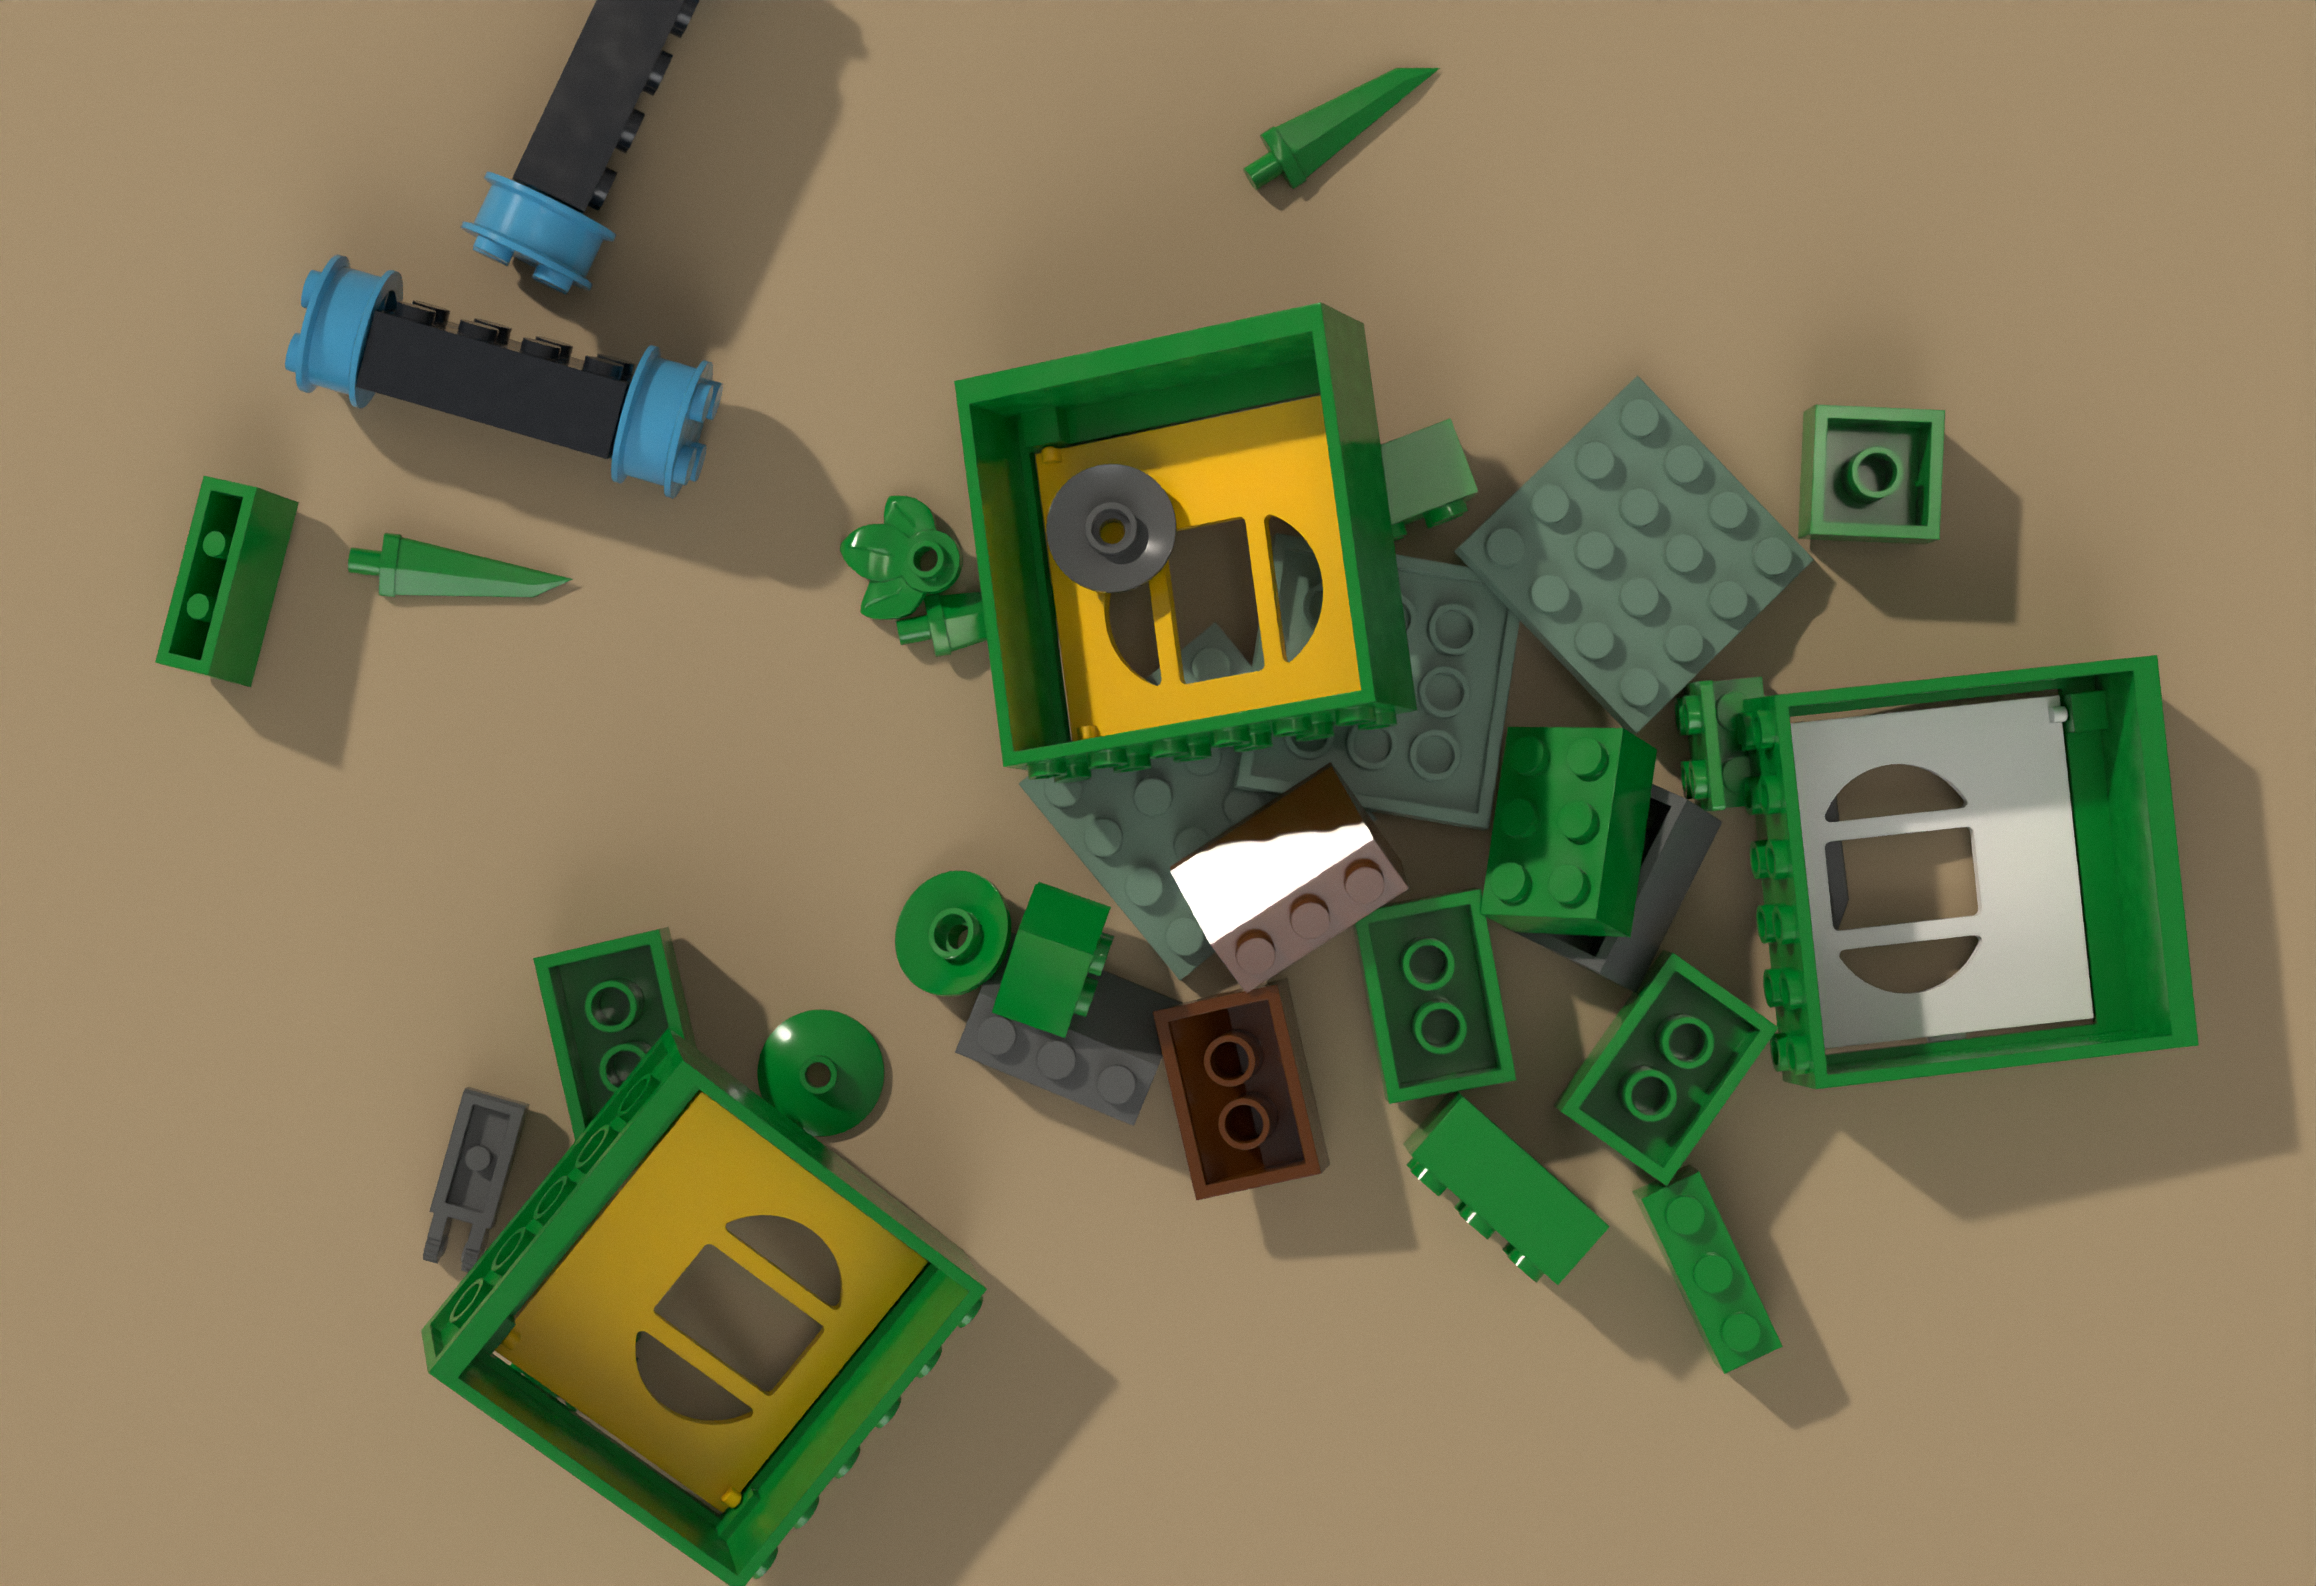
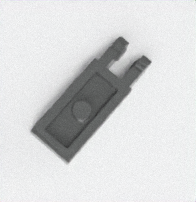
[423,1087,530,1272]

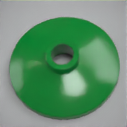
[895,870,1011,997]
[757,1009,885,1137]

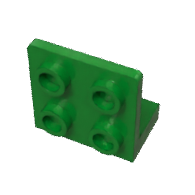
[1674,676,1764,811]

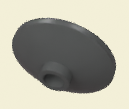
[1046,464,1176,593]

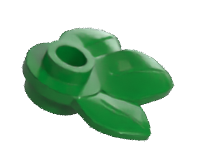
[840,495,963,620]

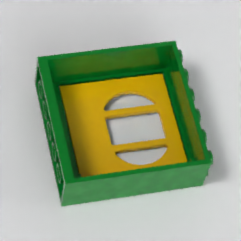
[954,302,1417,783]
[421,1028,987,1586]

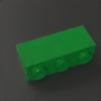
[155,476,299,687]
[1632,1164,1783,1374]

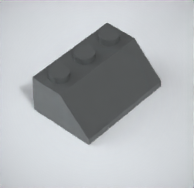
[1503,784,1722,993]
[955,932,1183,1126]

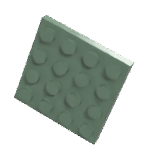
[1454,375,1814,735]
[1233,533,1520,831]
[1019,622,1377,981]

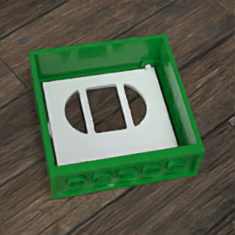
[1736,655,2199,1089]

